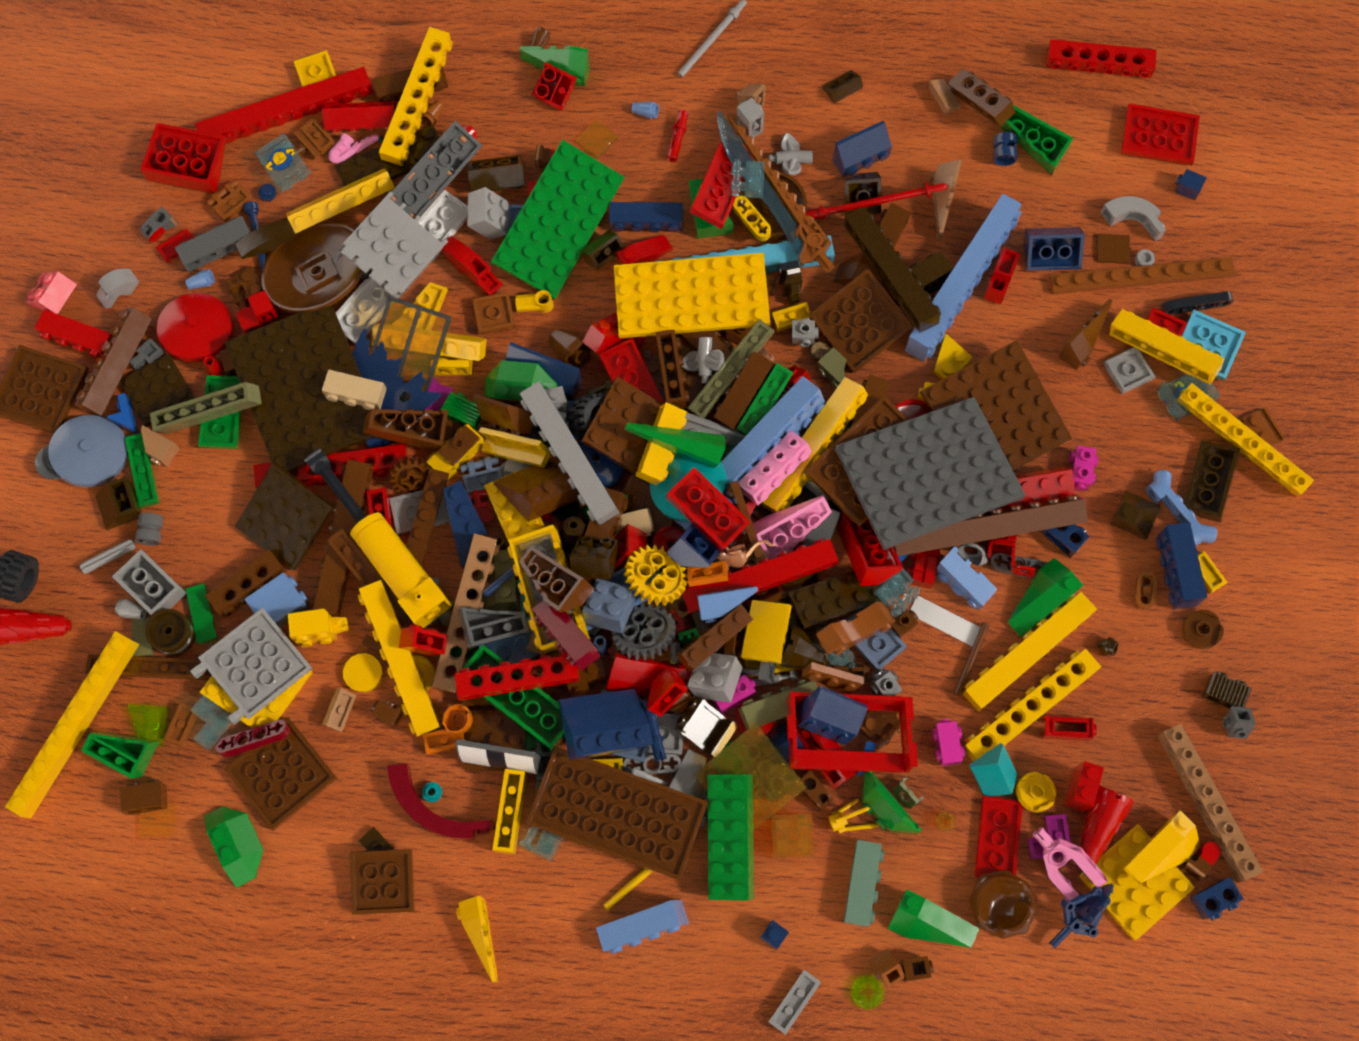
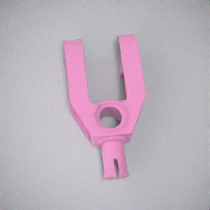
[1033,827,1107,900]

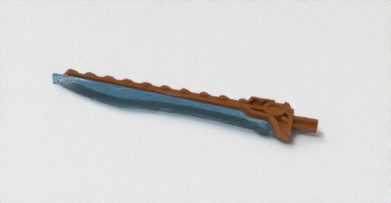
[717,112,835,273]

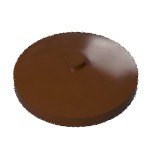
[735,171,807,239]

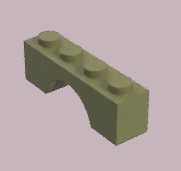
[816,347,847,390]

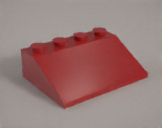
[140,123,226,193]

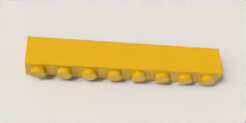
[761,377,868,513]
[358,580,441,736]
[963,592,1097,712]

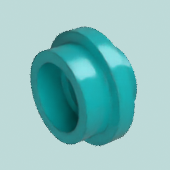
[422,782,442,803]

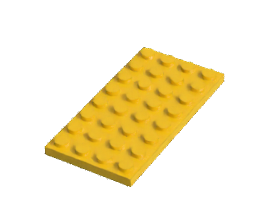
[614,253,770,338]

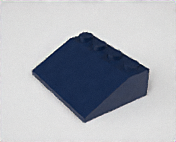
[558,689,653,760]

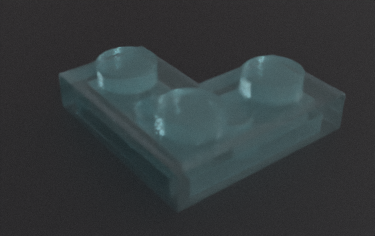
[191,695,232,750]

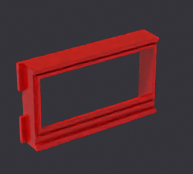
[786,692,918,773]

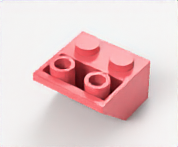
[26,271,77,314]

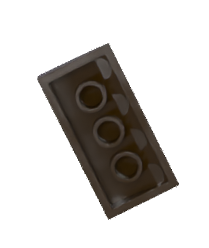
[1184,441,1240,523]

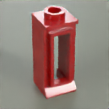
[1042,715,1097,741]

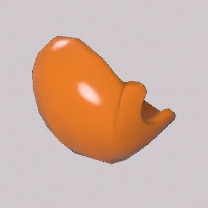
[442,704,473,735]

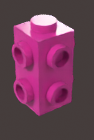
[1069,446,1098,491]
[713,675,757,714]
[932,719,965,766]

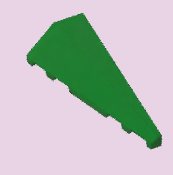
[624,422,725,468]

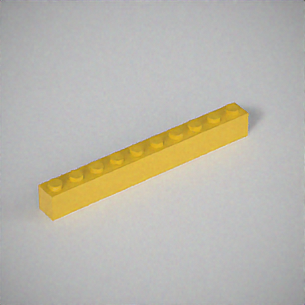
[5,631,140,818]

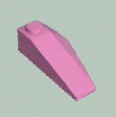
[753,495,832,560]

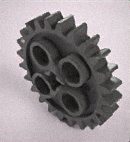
[611,603,676,661]

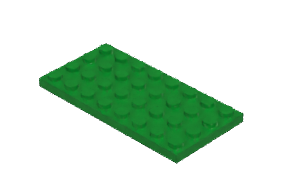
[491,140,625,300]

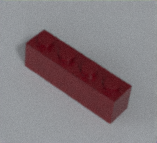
[532,600,600,671]

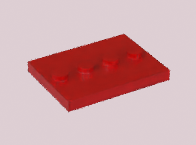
[1121,103,1200,166]

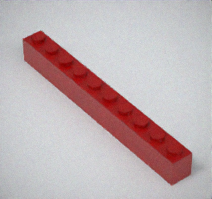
[194,67,374,143]

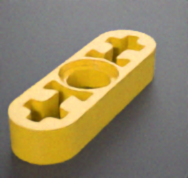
[733,196,771,241]

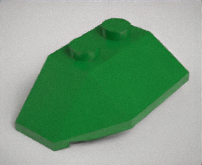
[485,360,557,401]
[861,771,922,835]
[204,806,264,888]

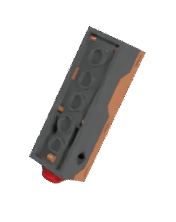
[390,120,483,219]

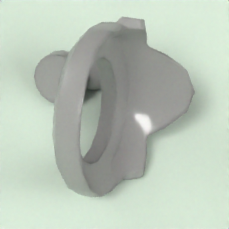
[958,543,989,566]

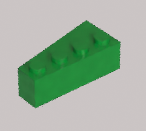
[1000,105,1074,175]

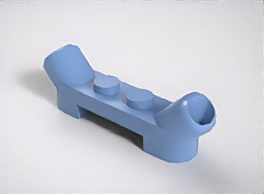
[1145,470,1217,546]

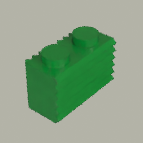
[440,392,482,431]

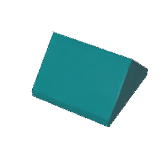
[969,743,1018,796]

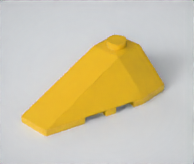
[1124,810,1200,884]
[456,896,498,983]

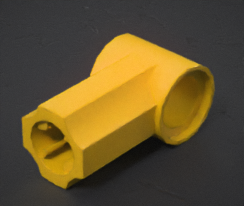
[516,290,554,313]

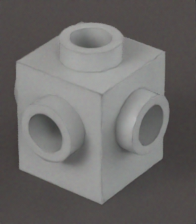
[792,318,818,347]

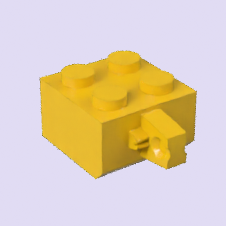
[288,609,349,647]

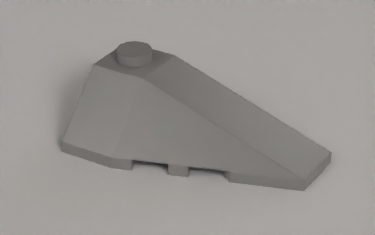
[669,749,706,799]

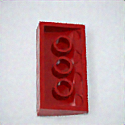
[665,467,751,552]

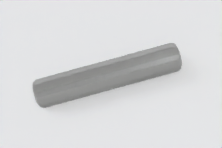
[79,539,136,574]

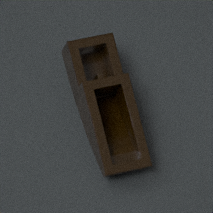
[235,218,294,259]

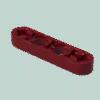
[215,720,290,758]

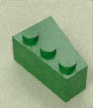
[81,731,160,779]

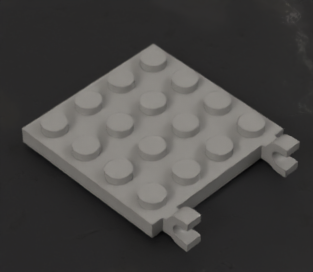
[190,608,313,725]

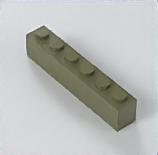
[150,382,262,434]

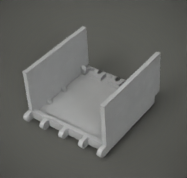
[333,191,448,310]

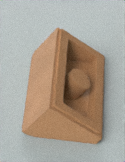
[928,79,961,115]

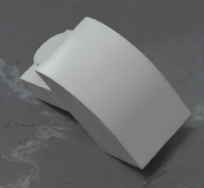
[96,269,139,308]

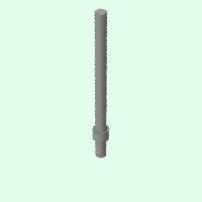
[677,0,747,78]

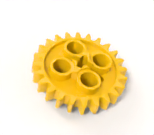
[624,545,688,606]

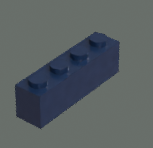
[609,202,683,232]

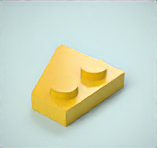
[933,334,973,380]

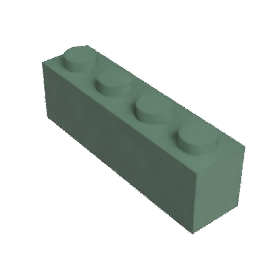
[843,840,884,928]

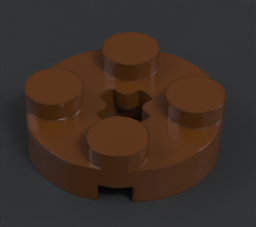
[1182,609,1224,649]

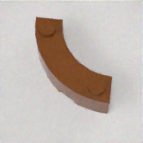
[816,601,895,655]

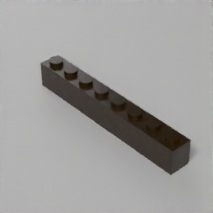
[844,206,941,333]

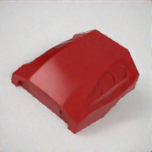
[531,62,577,111]

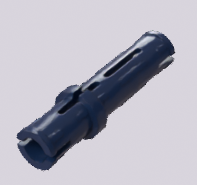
[641,700,667,762]

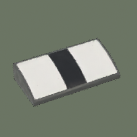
[456,739,542,775]

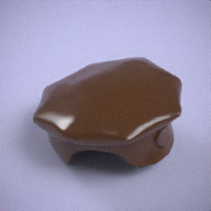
[969,870,1038,939]

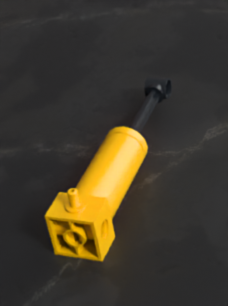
[304,447,453,629]

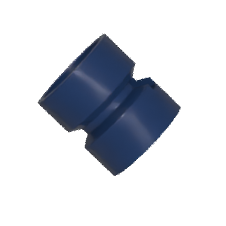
[993,132,1017,166]

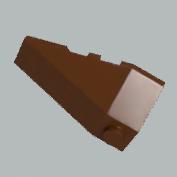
[519,546,594,613]

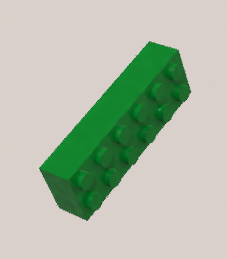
[463,645,565,752]
[708,774,754,901]

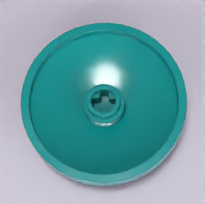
[650,452,727,522]

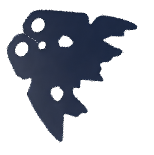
[353,329,441,411]

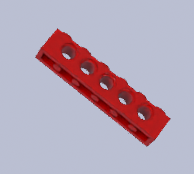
[1046,39,1157,78]
[454,652,580,701]

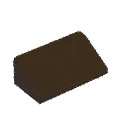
[822,70,863,103]

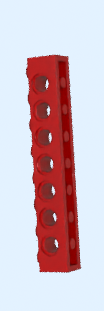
[253,444,409,488]

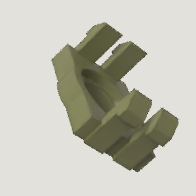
[893,778,924,809]

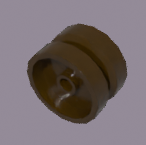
[145,609,196,656]

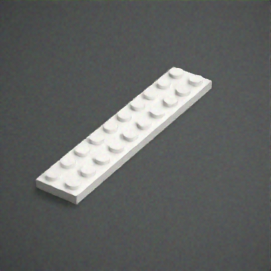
[336,190,468,345]

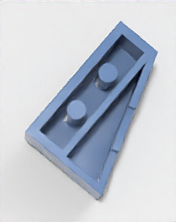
[936,546,997,611]

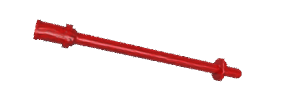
[806,182,947,220]

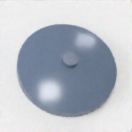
[48,415,128,487]

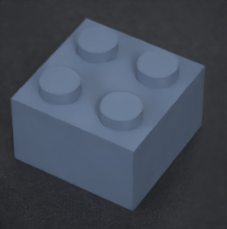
[582,579,636,633]

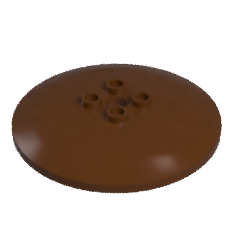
[262,222,363,313]

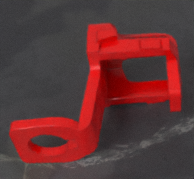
[987,535,1035,577]

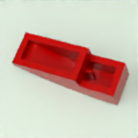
[984,247,1021,305]

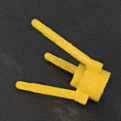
[828,798,879,834]

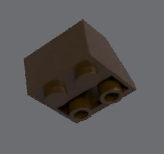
[95,476,142,530]
[570,536,618,580]

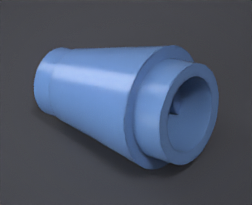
[632,101,659,120]
[185,269,215,290]
[592,636,611,656]

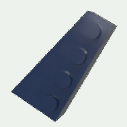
[443,480,490,568]

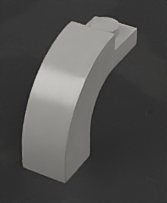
[1100,196,1166,241]

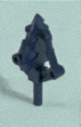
[1049,883,1114,948]

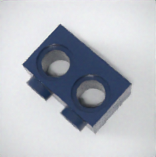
[1041,524,1090,558]
[1190,877,1244,921]

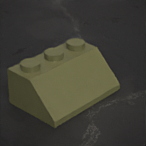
[477,549,518,612]

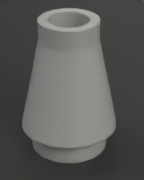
[115,599,147,620]

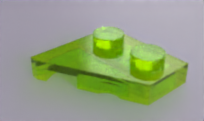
[128,704,168,747]

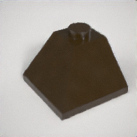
[844,172,881,215]
[1110,490,1161,540]

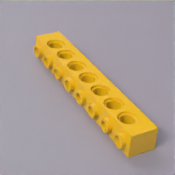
[379,27,453,166]
[1176,383,1314,497]
[964,649,1101,762]

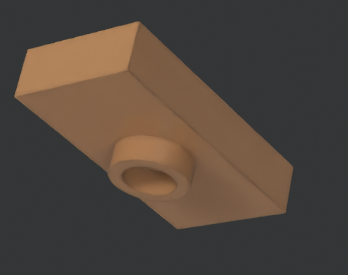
[322,688,357,732]

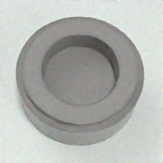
[1135,249,1155,266]

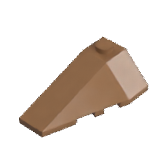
[930,160,962,241]

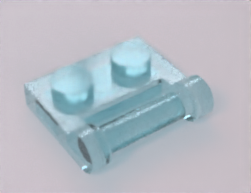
[519,826,563,862]

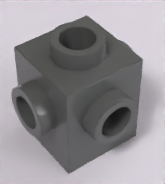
[868,669,902,696]
[1222,706,1256,739]

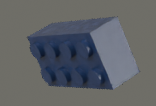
[1156,522,1207,610]

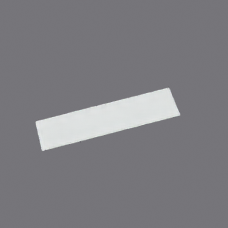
[910,595,980,646]

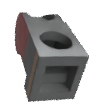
[140,207,179,242]

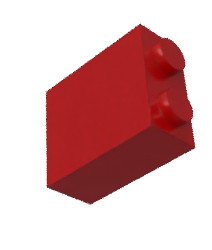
[1064,761,1104,813]

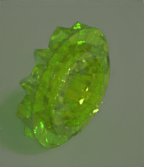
[851,975,885,1010]

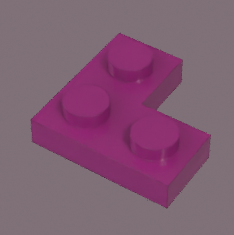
[1027,814,1070,860]

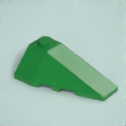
[520,46,590,86]
[1007,558,1084,637]
[887,889,979,948]

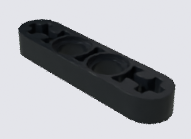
[1161,291,1234,315]

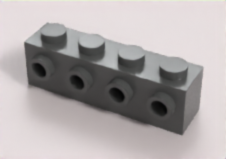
[175,216,251,273]

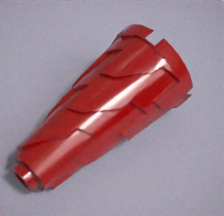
[0,608,72,646]
[1080,786,1134,864]

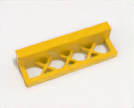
[479,427,551,468]

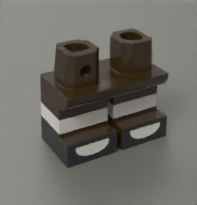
[778,260,803,304]

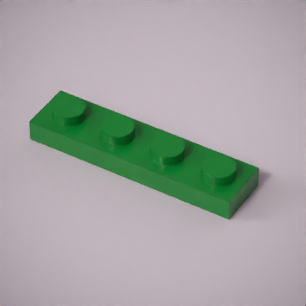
[737,363,793,435]
[125,433,160,509]

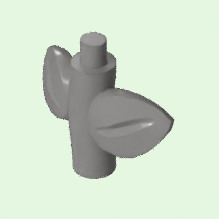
[769,132,813,175]
[680,337,724,384]

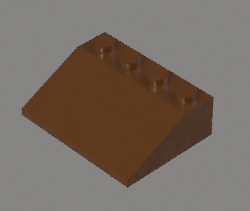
[493,457,580,522]

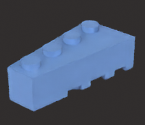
[596,900,689,954]

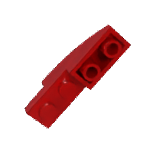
[441,236,503,296]

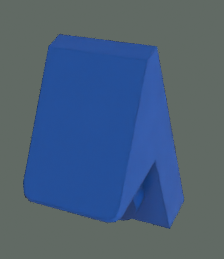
[107,393,138,434]

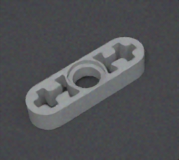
[623,754,681,775]

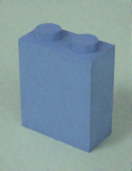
[245,572,309,628]

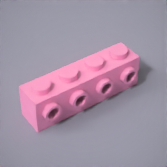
[738,430,811,505]

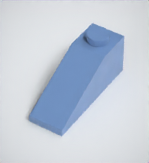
[697,586,758,623]

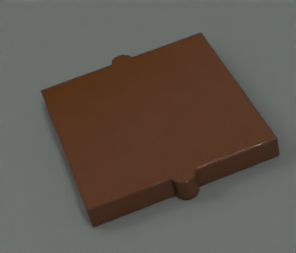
[1095,234,1132,264]

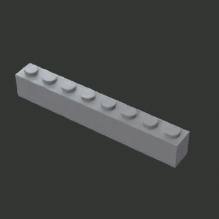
[520,381,620,525]

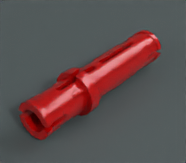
[666,110,689,163]

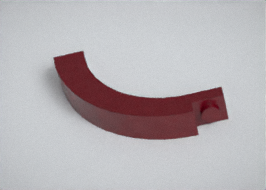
[387,764,495,841]

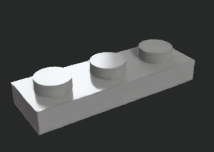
[769,970,821,1035]

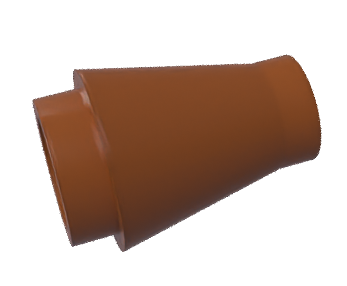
[421,100,444,126]

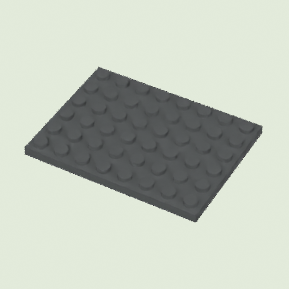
[835,397,1026,550]

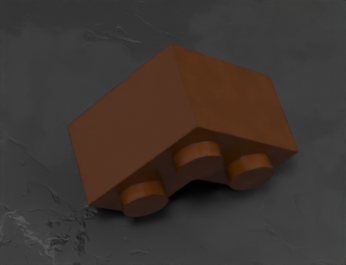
[567,657,607,698]

